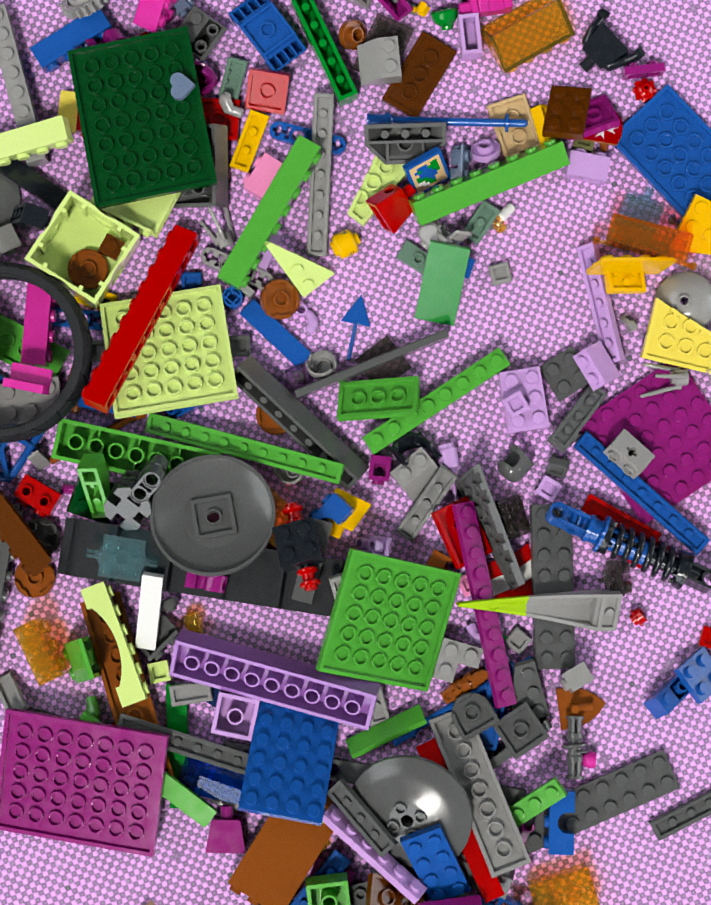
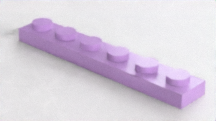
[577,242,625,363]
[322,803,427,904]

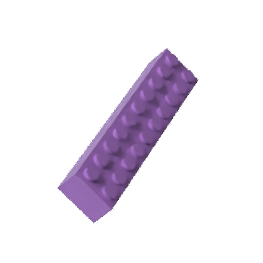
[169,629,381,731]

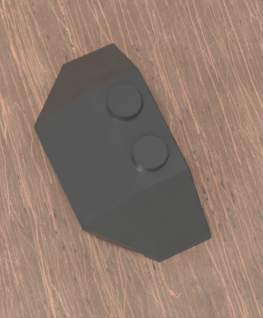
[364,121,446,165]

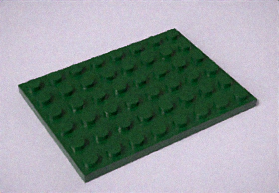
[67,26,218,209]

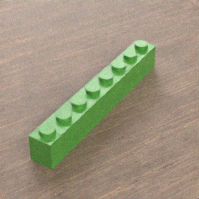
[217,135,322,291]
[408,138,570,226]
[362,348,510,455]

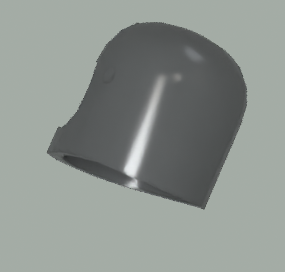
[497,443,534,483]

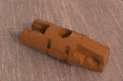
[440,666,488,704]

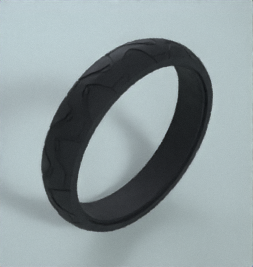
[0,262,93,443]

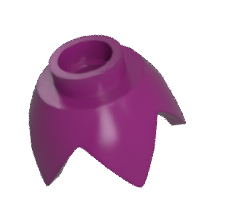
[195,61,218,97]

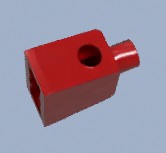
[366,184,416,234]

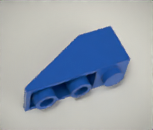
[643,674,689,719]

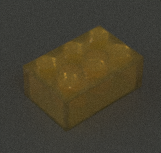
[13,617,69,686]
[526,863,600,905]

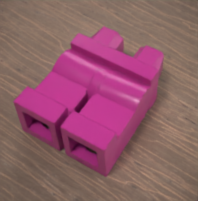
[458,0,513,17]

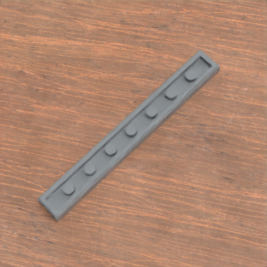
[307,93,334,257]

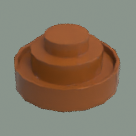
[339,19,366,50]

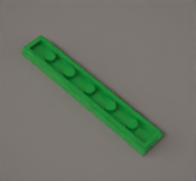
[166,683,191,808]

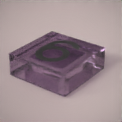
[284,363,311,390]

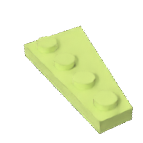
[347,155,406,228]

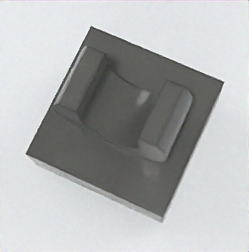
[545,452,570,479]

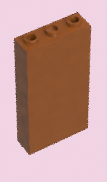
[228,795,338,905]

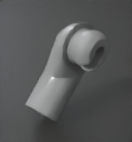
[219,91,244,118]

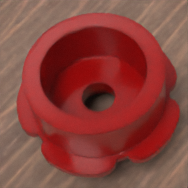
[629,607,648,626]

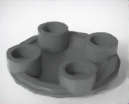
[26,518,60,555]

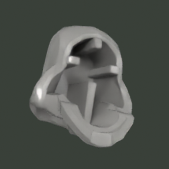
[417,220,473,250]

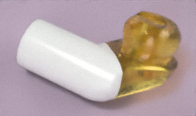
[493,203,515,233]

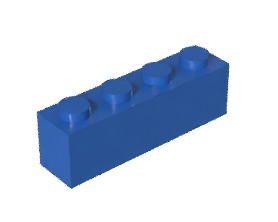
[30,9,112,73]

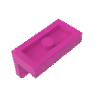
[2,362,53,395]

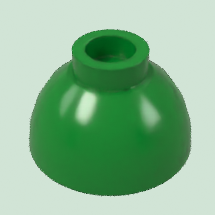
[430,6,458,31]

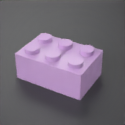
[497,366,550,435]

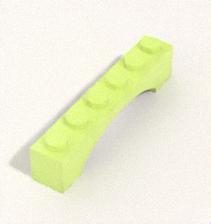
[80,581,150,708]

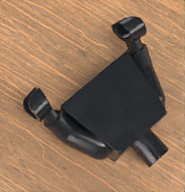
[579,9,645,73]

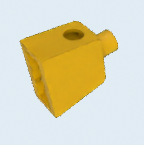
[327,488,371,539]

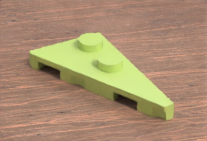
[264,241,334,298]

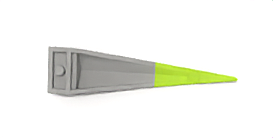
[456,589,623,631]

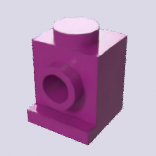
[368,455,392,485]

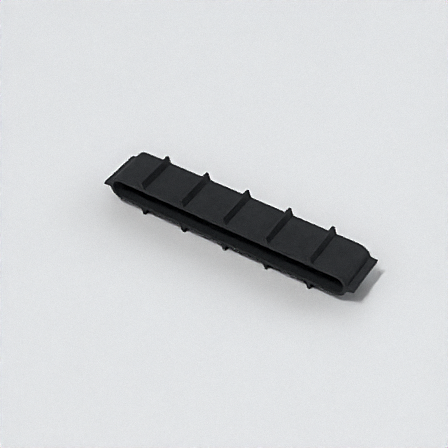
[57,517,346,616]

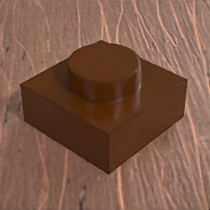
[98,233,125,261]

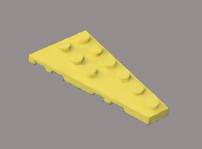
[640,298,711,374]

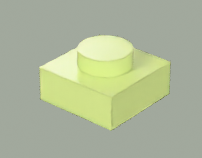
[147,660,172,684]

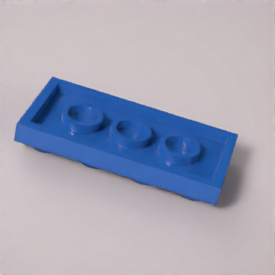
[400,823,471,901]

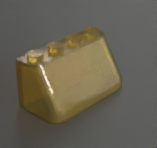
[480,0,575,73]

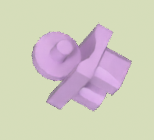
[355,534,392,556]

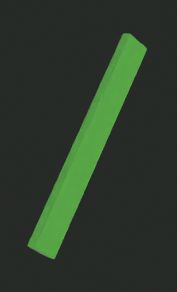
[79,710,218,828]

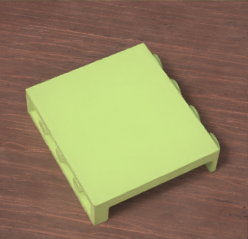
[85,192,181,238]

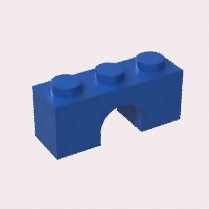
[308,493,355,525]
[543,789,575,855]

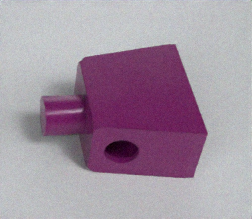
[206,804,246,854]

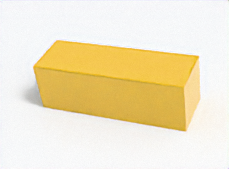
[530,104,557,145]

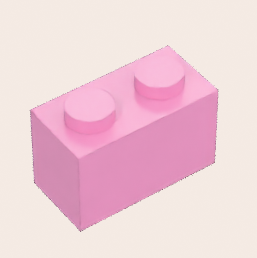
[243,152,282,200]

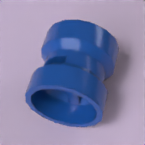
[222,287,244,310]

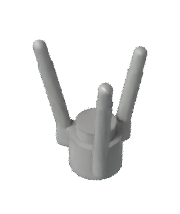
[199,207,236,249]
[640,362,689,398]

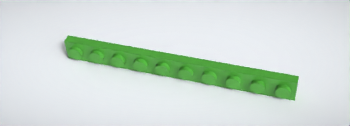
[145,413,345,484]

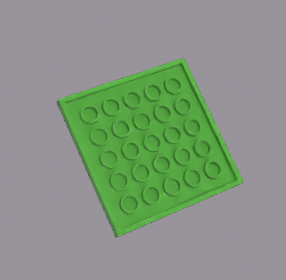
[315,548,462,692]

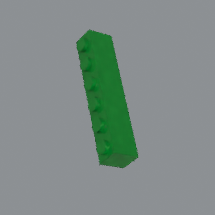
[289,0,358,107]

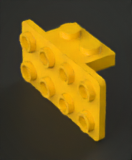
[586,255,676,294]

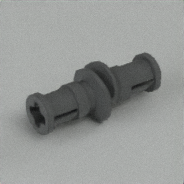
[561,715,588,779]

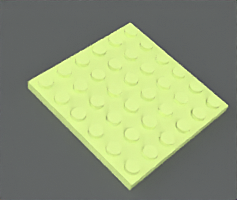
[99,284,239,419]

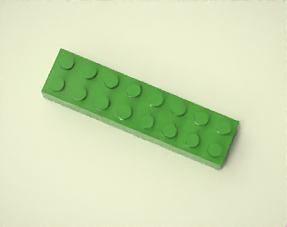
[51,418,223,480]

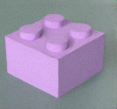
[210,689,260,741]

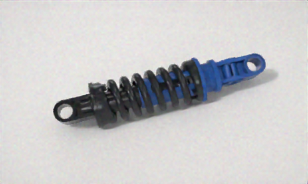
[545,502,711,593]

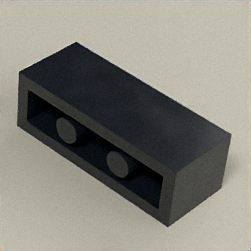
[9,202,51,234]

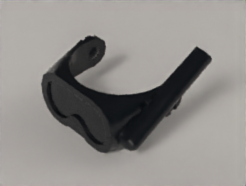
[391,432,442,466]

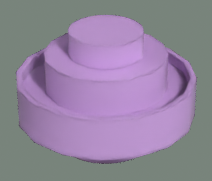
[471,139,501,164]

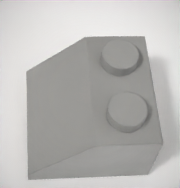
[357,36,402,86]
[390,447,439,503]

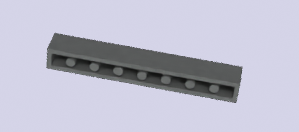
[234,355,369,490]

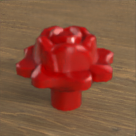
[632,78,657,103]

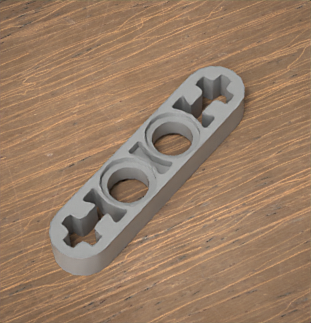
[201,247,274,291]

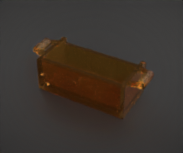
[592,213,697,270]

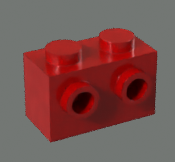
[13,474,64,517]

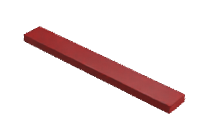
[415,738,505,903]

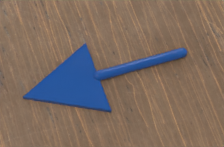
[341,294,370,361]

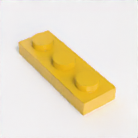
[229,109,270,173]

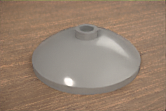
[655,272,711,327]

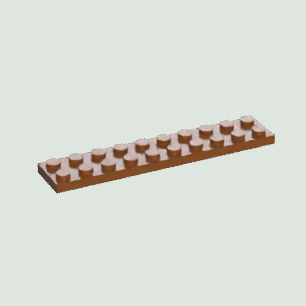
[80,591,175,777]

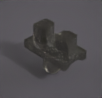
[598,559,632,596]

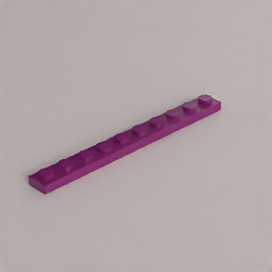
[452,501,517,708]

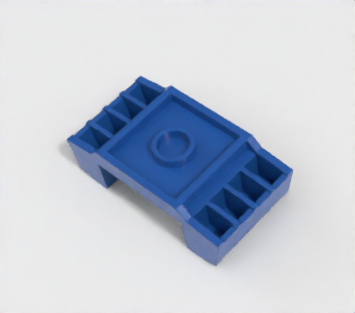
[229,0,307,72]

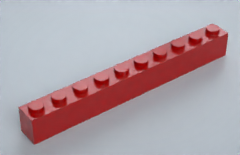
[82,225,200,414]

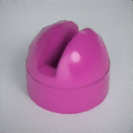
[582,751,596,768]

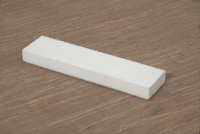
[135,571,164,651]

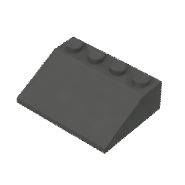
[173,124,228,208]

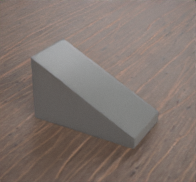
[27,450,50,471]

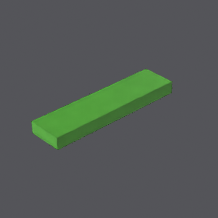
[346,704,427,759]

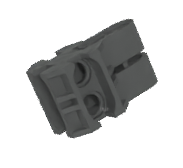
[103,454,169,531]

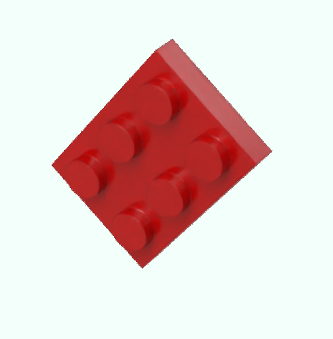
[431,496,493,569]

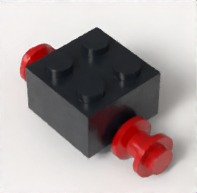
[272,502,326,592]

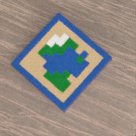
[402,146,451,194]

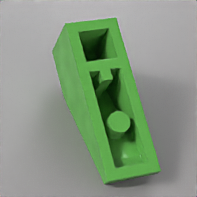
[77,453,110,518]

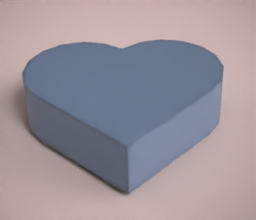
[170,72,196,101]

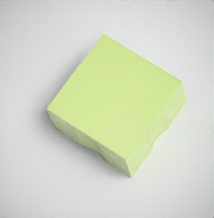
[24,190,141,310]

